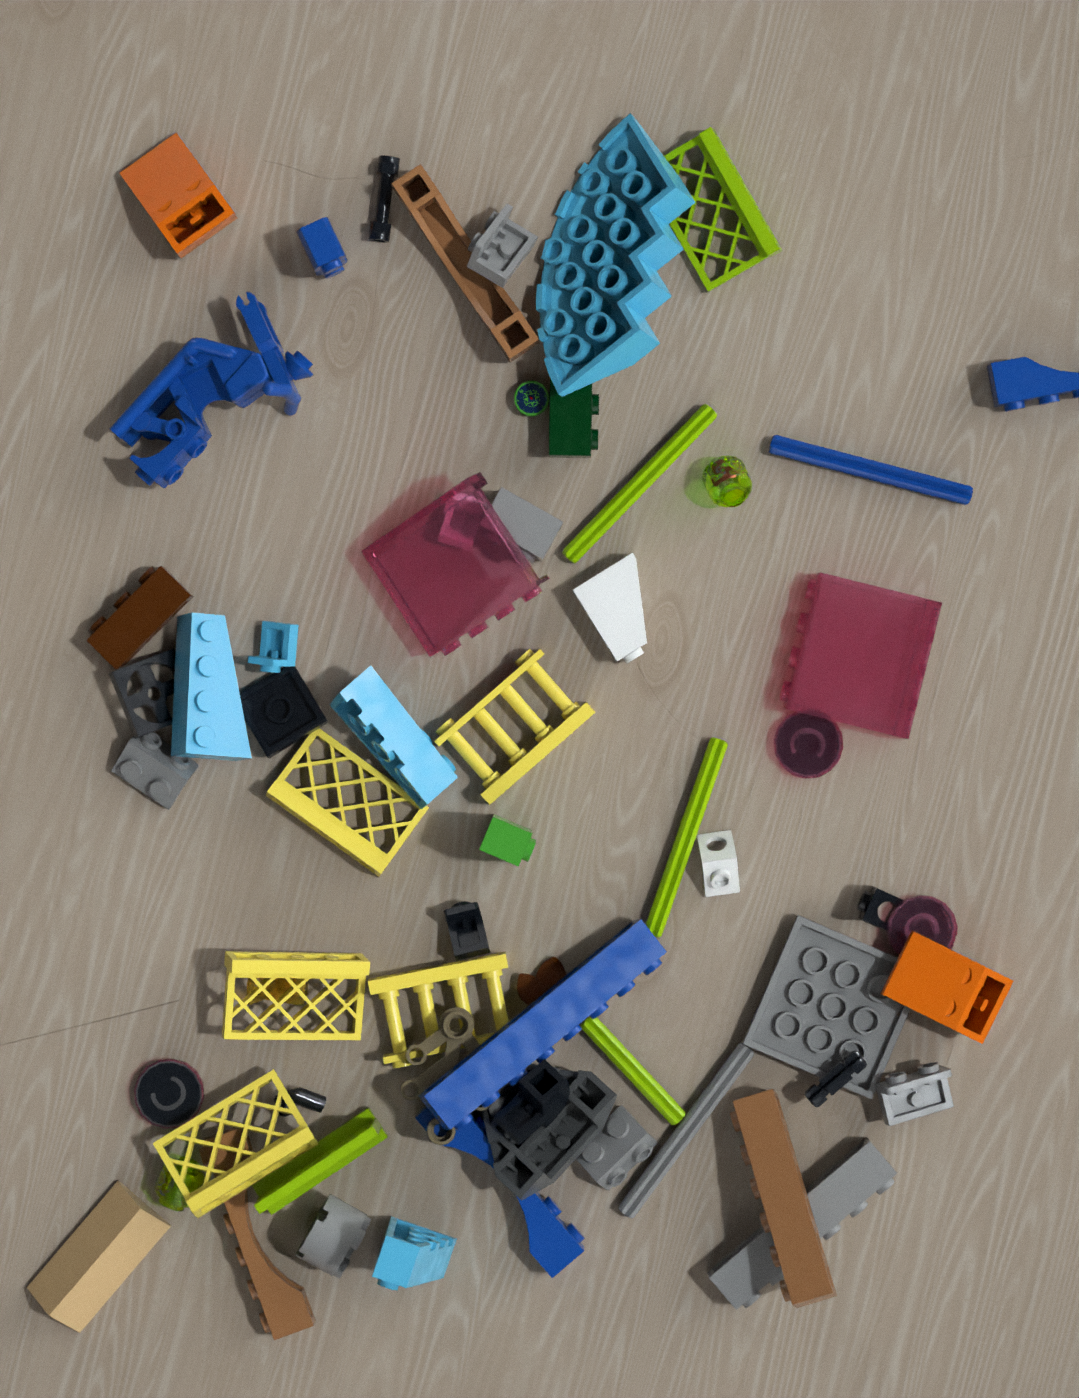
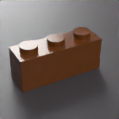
[86,566,194,670]

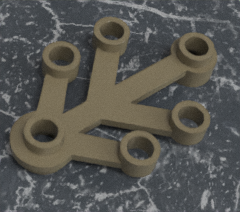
[400,1007,490,1145]

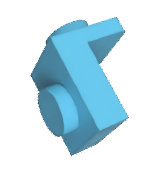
[247,621,299,673]

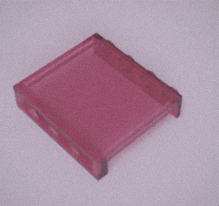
[361,472,550,657]
[779,572,942,739]

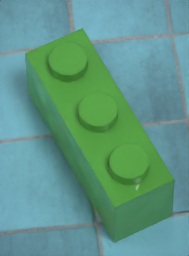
[479,814,536,867]

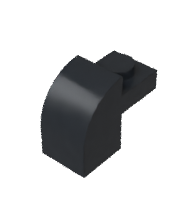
[494,1059,570,1145]

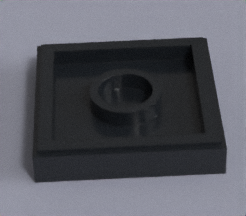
[240,666,329,758]

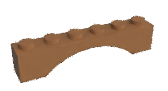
[391,164,539,363]
[199,1127,316,1340]

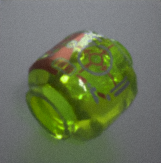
[702,455,752,508]
[154,1156,205,1211]

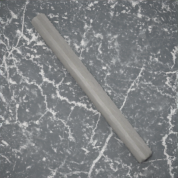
[618,1043,754,1219]

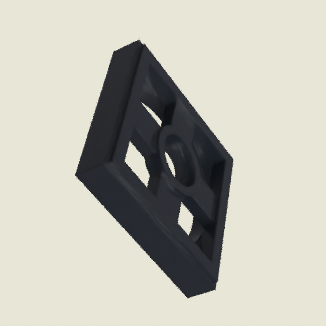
[109,648,176,739]

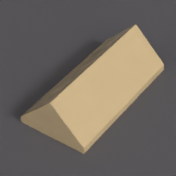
[27,1180,171,1333]

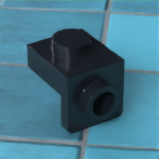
[444,901,490,961]

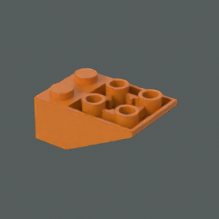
[120,133,237,259]
[880,930,1013,1044]

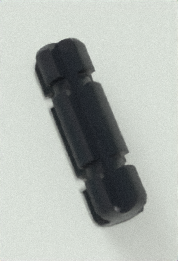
[804,1051,867,1107]

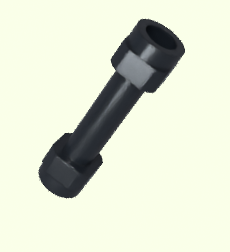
[369,155,400,243]

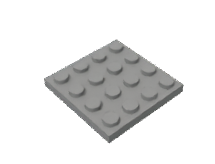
[742,915,911,1099]

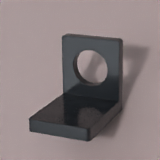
[857,886,905,931]

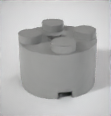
[295,1194,371,1279]

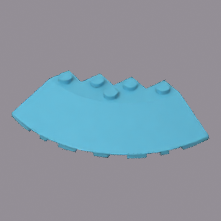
[536,113,696,397]

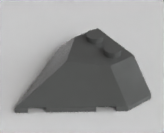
[481,1064,618,1201]

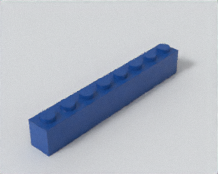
[418,919,667,1130]

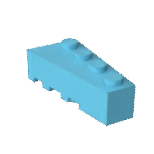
[171,612,252,761]
[329,666,458,810]
[372,1216,457,1290]

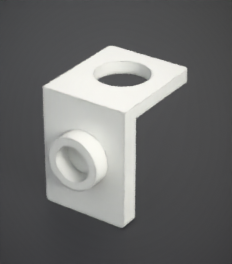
[697,830,740,897]

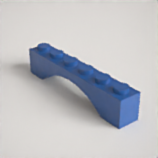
[987,357,1079,412]
[415,1106,585,1278]

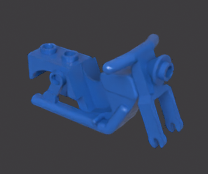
[109,292,314,488]

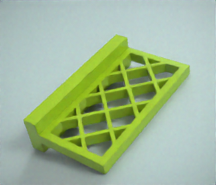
[664,127,783,292]
[252,1107,388,1215]

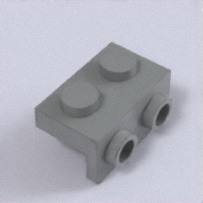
[467,204,538,288]
[111,732,199,810]
[875,1062,954,1126]
[576,1105,658,1190]

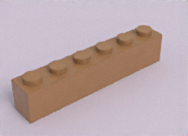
[730,1089,837,1308]

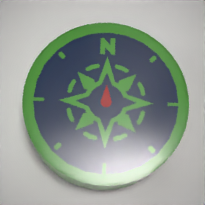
[514,381,549,417]

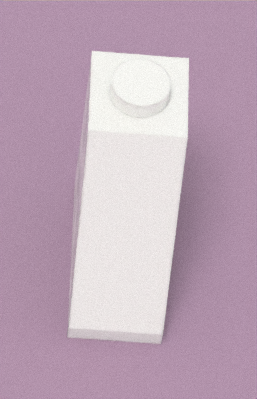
[572,553,647,664]

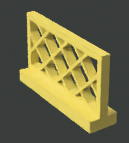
[266,728,429,877]
[222,951,370,1040]
[153,1069,319,1218]

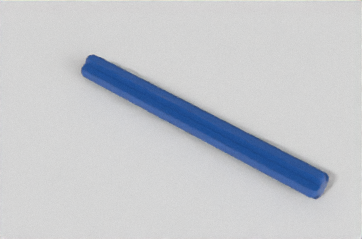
[769,435,973,505]

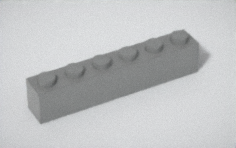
[707,1137,897,1310]

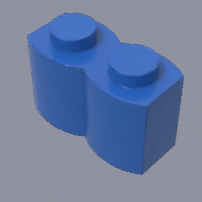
[296,217,348,279]

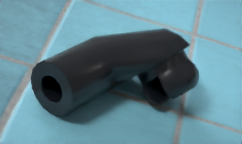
[274,1087,326,1117]

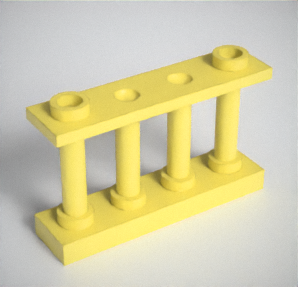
[434,649,596,805]
[367,952,509,1068]

